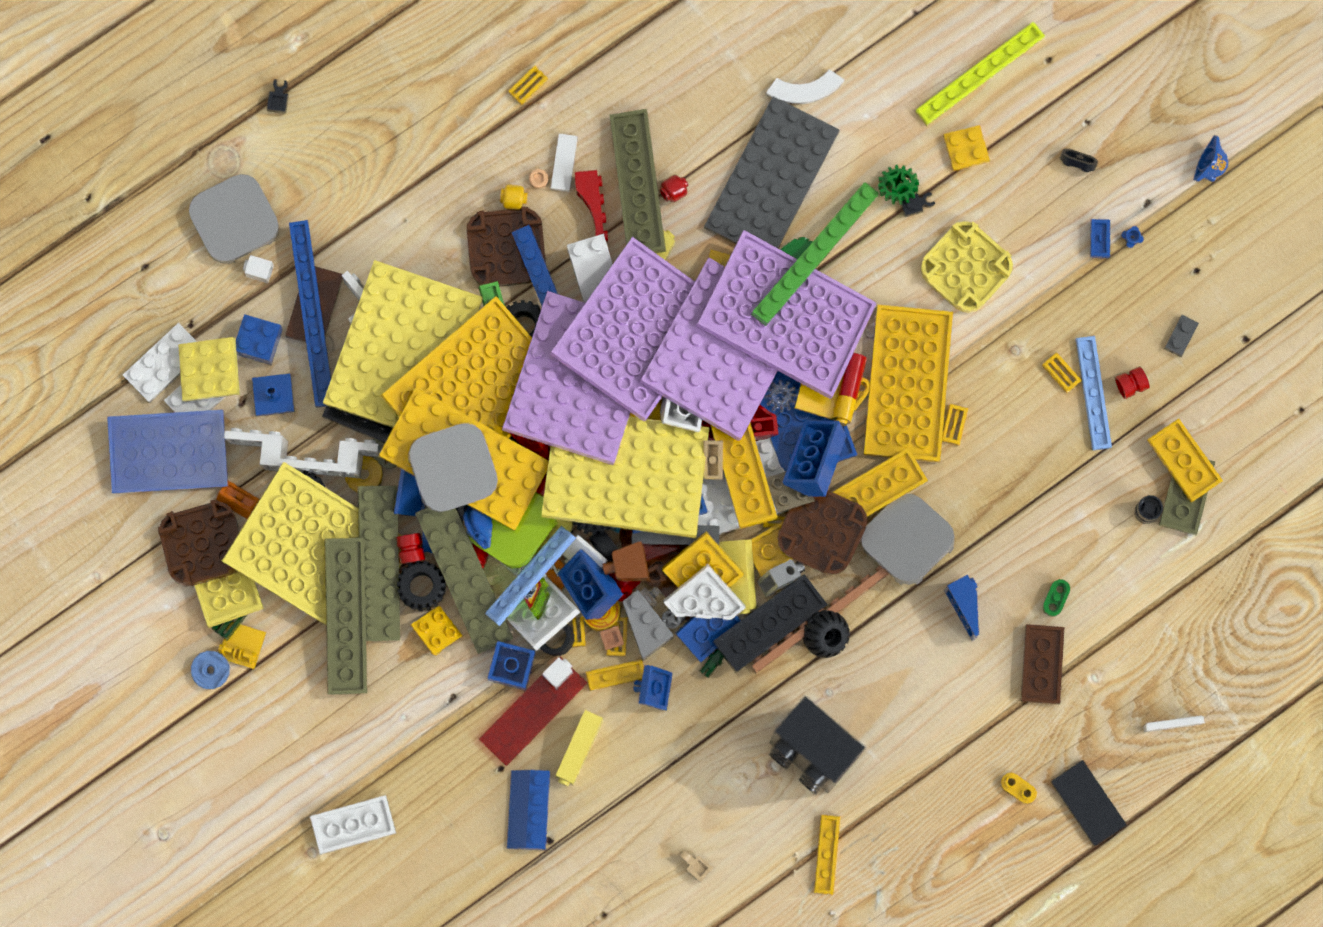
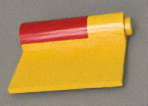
[795,353,867,426]

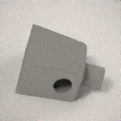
[757,560,805,598]

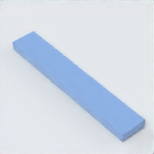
[1075,336,1112,451]
[485,526,576,626]

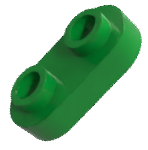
[1043,579,1070,617]

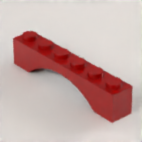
[574,170,610,253]

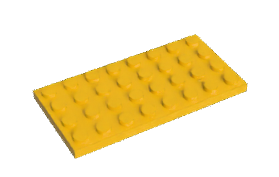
[863,304,953,462]
[378,387,549,531]

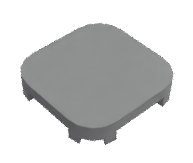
[189,174,279,264]
[408,423,498,512]
[861,494,955,585]

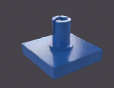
[252,373,295,416]
[633,665,673,711]

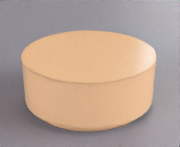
[529,169,548,189]

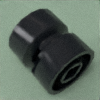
[1134,495,1163,524]

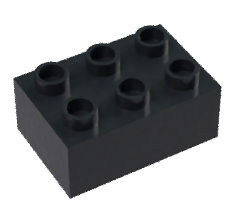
[769,696,866,795]

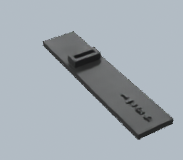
[632,525,719,545]

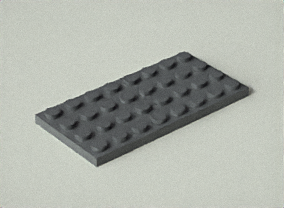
[704,96,840,248]

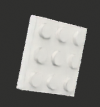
[506,578,580,651]

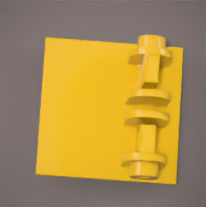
[411,605,463,656]
[218,622,267,669]

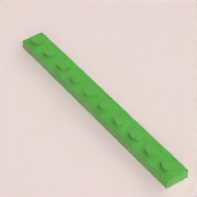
[751,182,880,326]

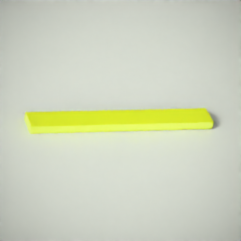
[915,22,1045,126]

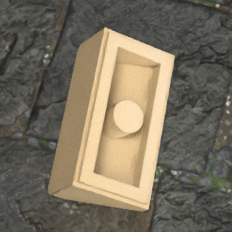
[703,440,723,479]

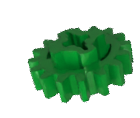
[878,165,919,205]

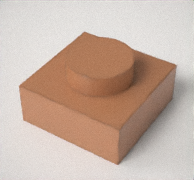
[600,626,624,651]

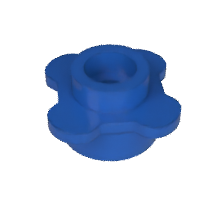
[1121,226,1144,248]

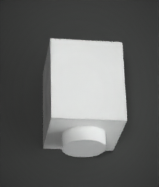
[243,255,274,283]
[542,658,573,689]

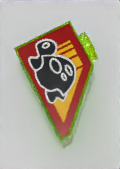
[524,577,550,620]

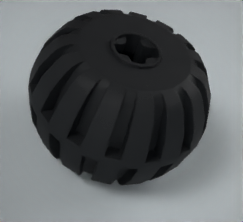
[803,610,850,658]

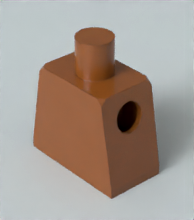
[603,541,650,582]

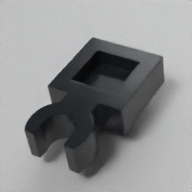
[267,79,289,114]
[901,192,935,217]

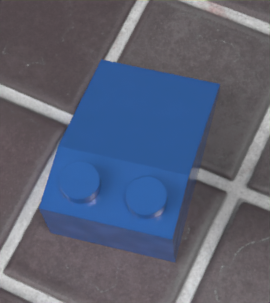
[557,550,623,619]
[944,575,979,641]

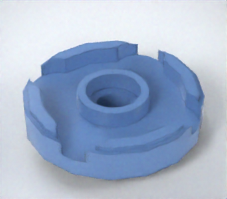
[191,651,230,689]

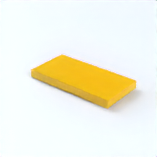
[1147,418,1223,503]

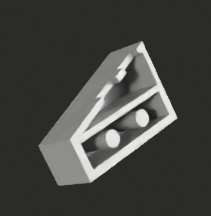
[623,590,674,661]

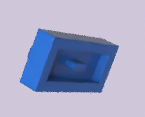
[1090,219,1110,258]

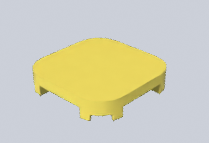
[921,221,1013,313]

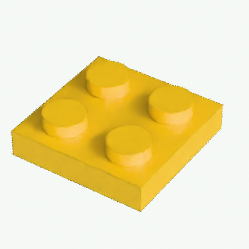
[943,125,990,171]

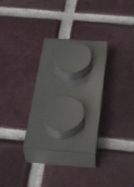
[1164,315,1199,357]

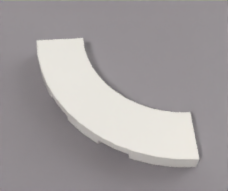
[766,69,845,104]

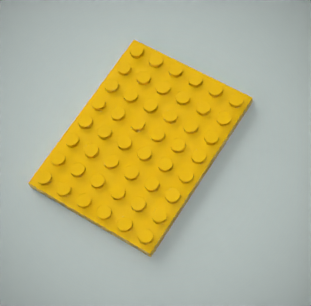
[381,296,532,439]

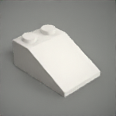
[567,234,613,303]

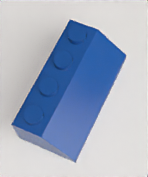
[783,421,847,497]
[394,469,425,516]
[507,770,550,851]

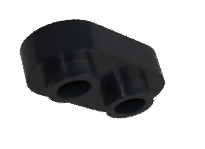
[1060,149,1098,172]

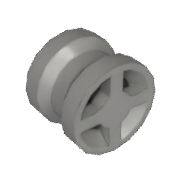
[662,609,686,629]

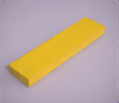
[814,815,840,895]

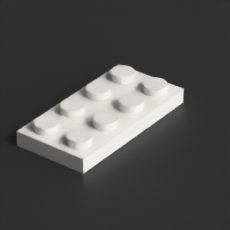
[123,323,197,403]
[310,795,396,854]

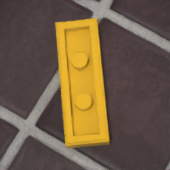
[586,659,644,691]

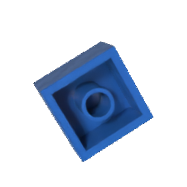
[236,314,283,365]
[487,641,536,691]

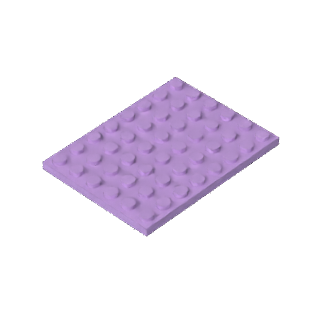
[696,230,877,399]
[550,237,695,422]
[640,258,778,441]
[502,291,630,465]

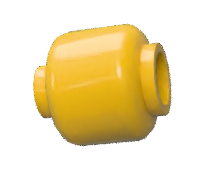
[500,184,528,210]

